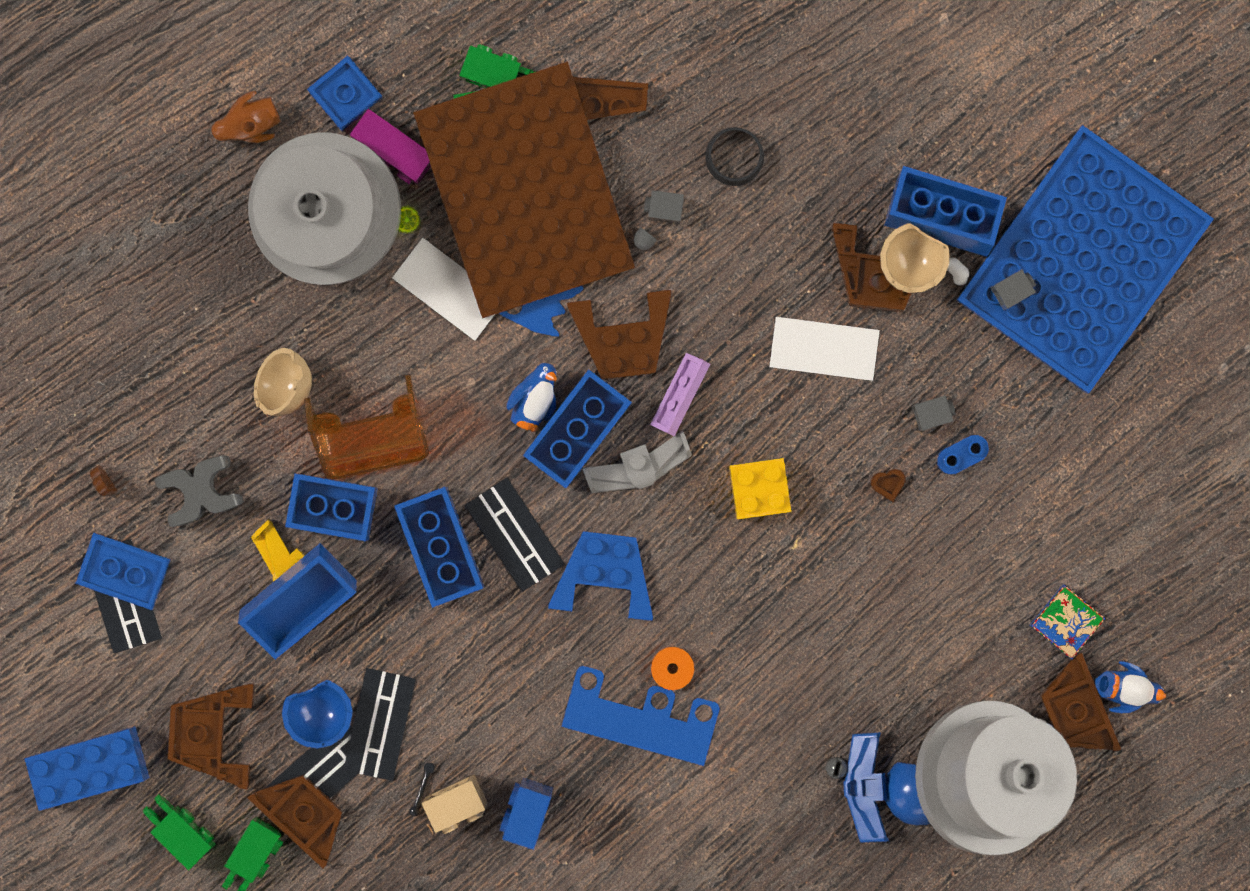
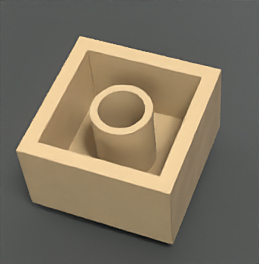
[422,774,488,834]

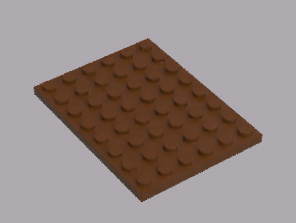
[413,61,635,319]

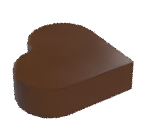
[90,465,117,496]
[870,469,906,502]

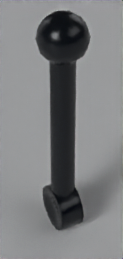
[409,762,435,817]

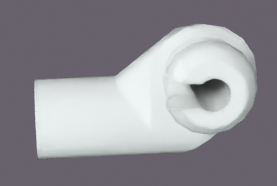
[947,258,969,285]

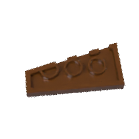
[573,77,649,120]

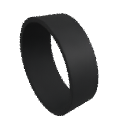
[705,127,764,186]

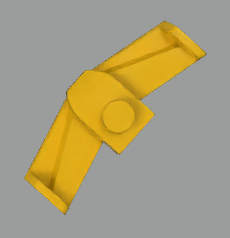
[251,519,305,581]

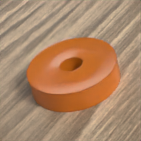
[651,646,694,690]

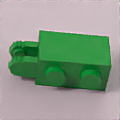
[459,44,535,88]
[143,794,216,871]
[222,817,284,891]

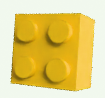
[729,458,791,519]

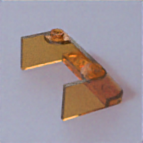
[304,375,429,480]

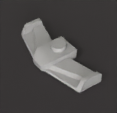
[582,431,692,493]

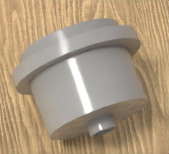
[248,133,401,285]
[916,701,1077,855]

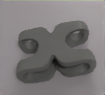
[154,455,244,527]

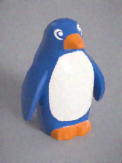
[506,363,557,432]
[1095,661,1166,713]

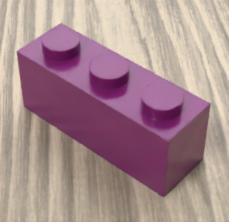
[350,109,431,185]

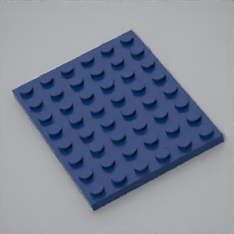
[956,125,1214,394]

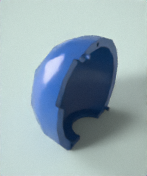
[282,680,353,749]
[885,762,930,826]

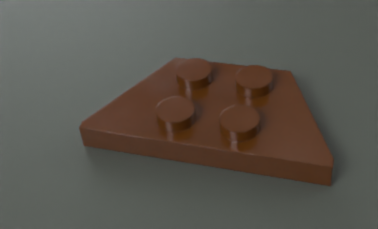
[1040,653,1122,751]
[248,774,343,869]

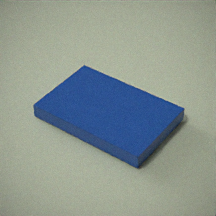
[75,533,171,610]

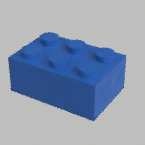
[285,473,378,541]
[499,778,553,850]

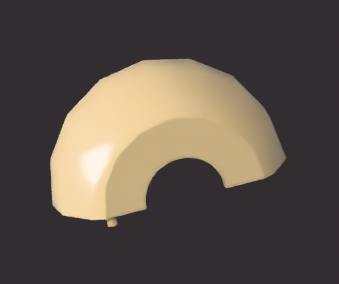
[880,224,949,293]
[254,348,312,417]

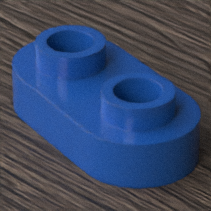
[937,435,989,474]

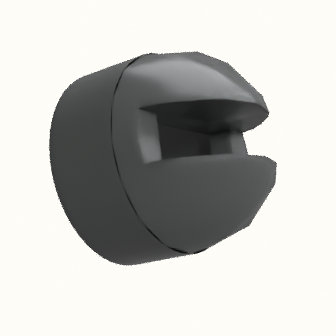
[634,227,657,250]
[825,757,847,779]

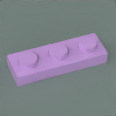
[650,353,710,436]

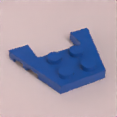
[548,531,653,621]

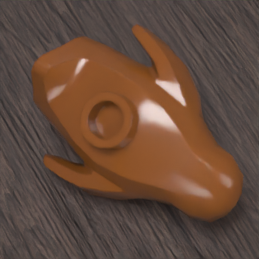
[211,91,281,143]

